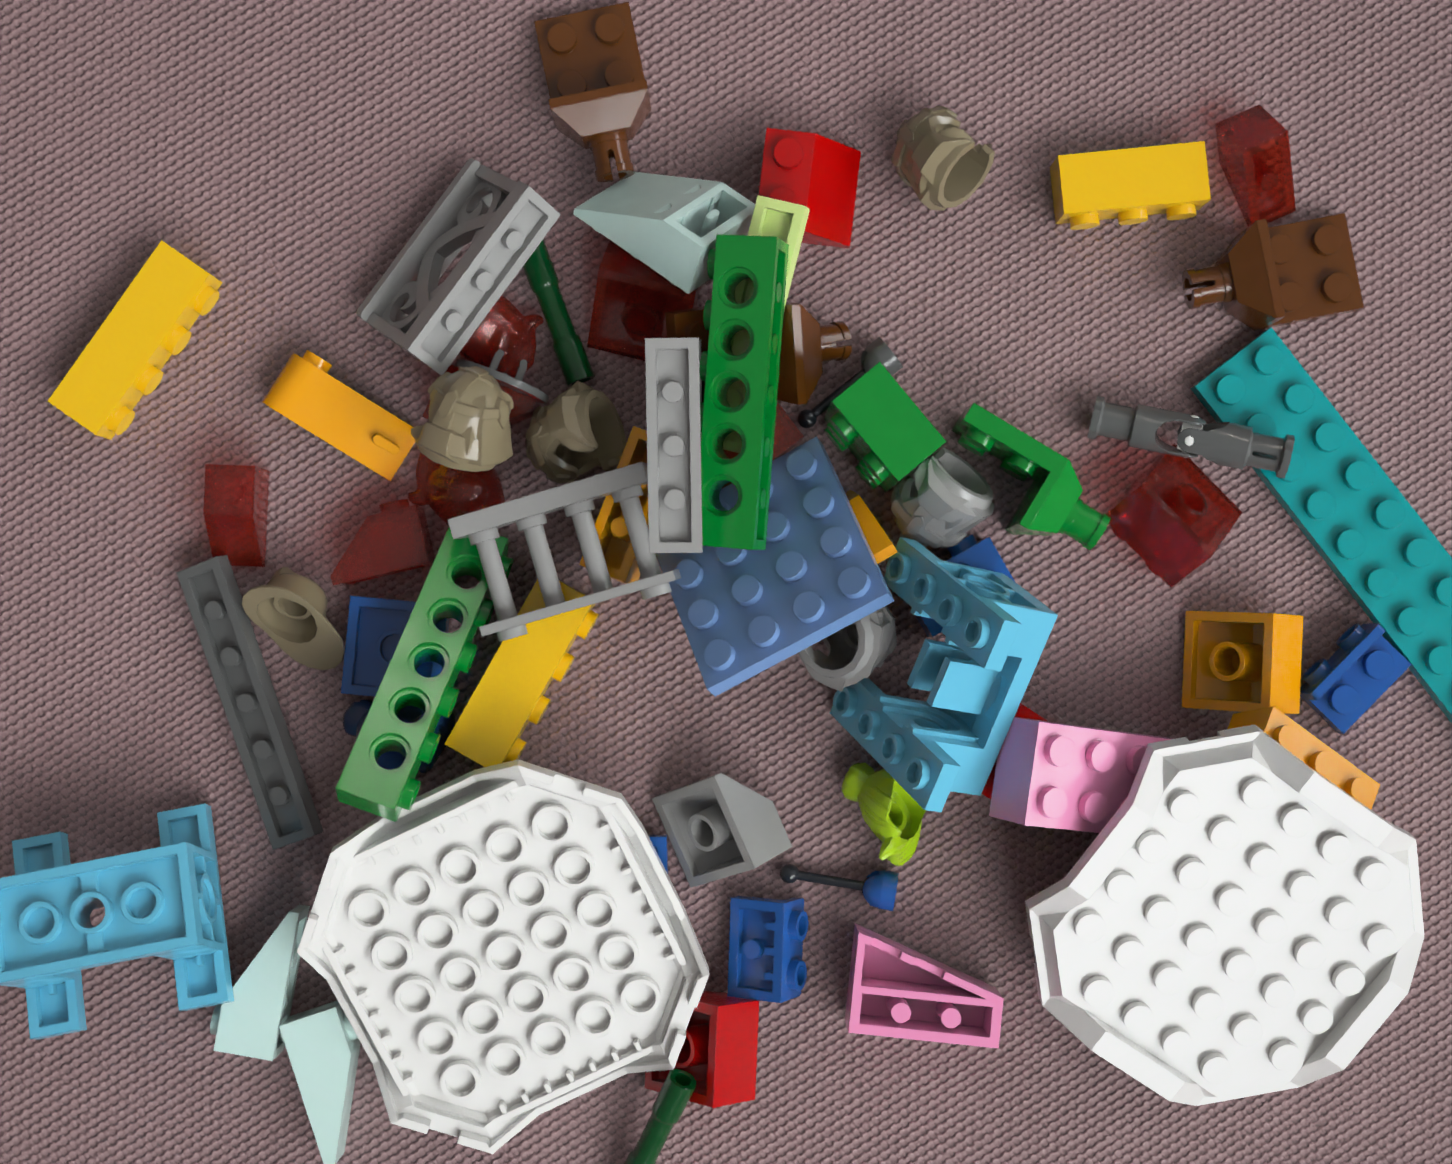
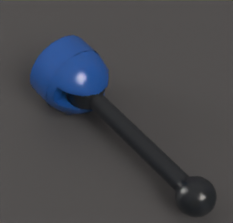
[780,864,899,911]

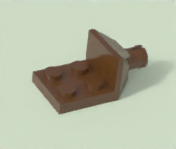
[534,2,651,182]
[1182,213,1364,331]
[665,302,852,405]

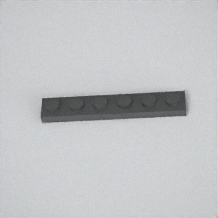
[176,555,324,850]

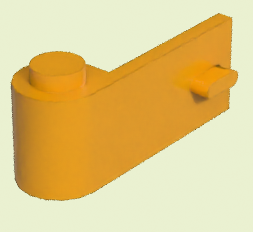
[262,350,415,481]

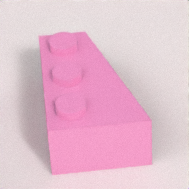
[845,923,1004,1049]

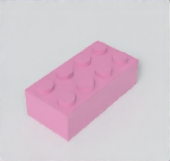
[989,717,1173,833]

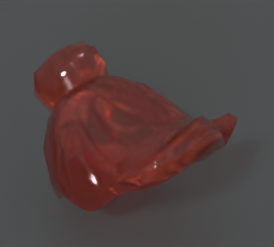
[459,295,544,378]
[408,452,505,524]

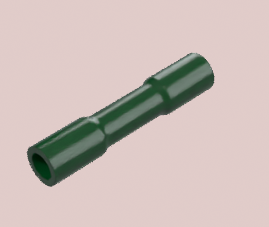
[523,240,595,387]
[624,1069,697,1164]

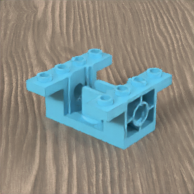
[830,537,1058,812]
[0,803,234,1040]

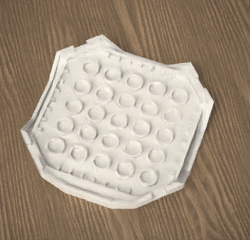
[1025,724,1424,1106]
[297,759,710,1154]

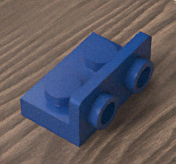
[1300,623,1412,734]
[727,896,809,1003]

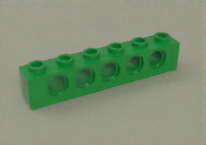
[700,234,789,550]
[335,526,513,822]

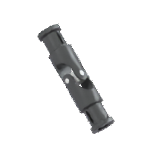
[1087,396,1295,479]

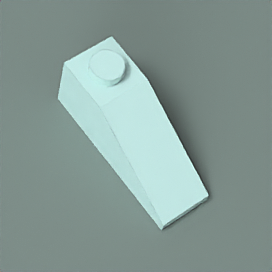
[210,905,310,1061]
[279,1000,360,1164]

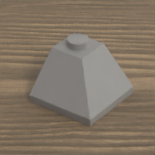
[652,773,792,888]

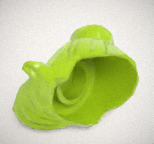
[841,763,926,867]

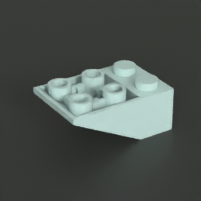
[573,172,755,294]

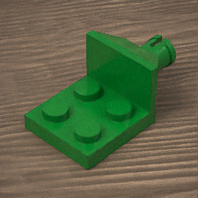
[951,403,1111,550]

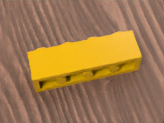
[47,240,222,440]
[444,579,599,767]

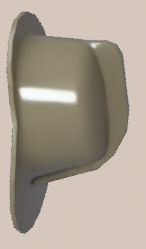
[242,567,345,670]

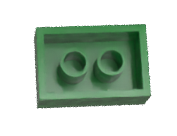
[824,362,946,493]

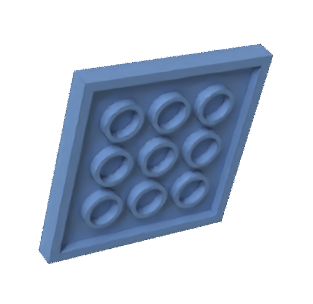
[656,436,894,697]

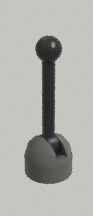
[798,337,903,429]

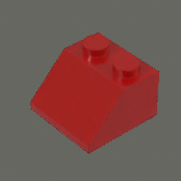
[759,128,861,249]
[644,991,759,1108]

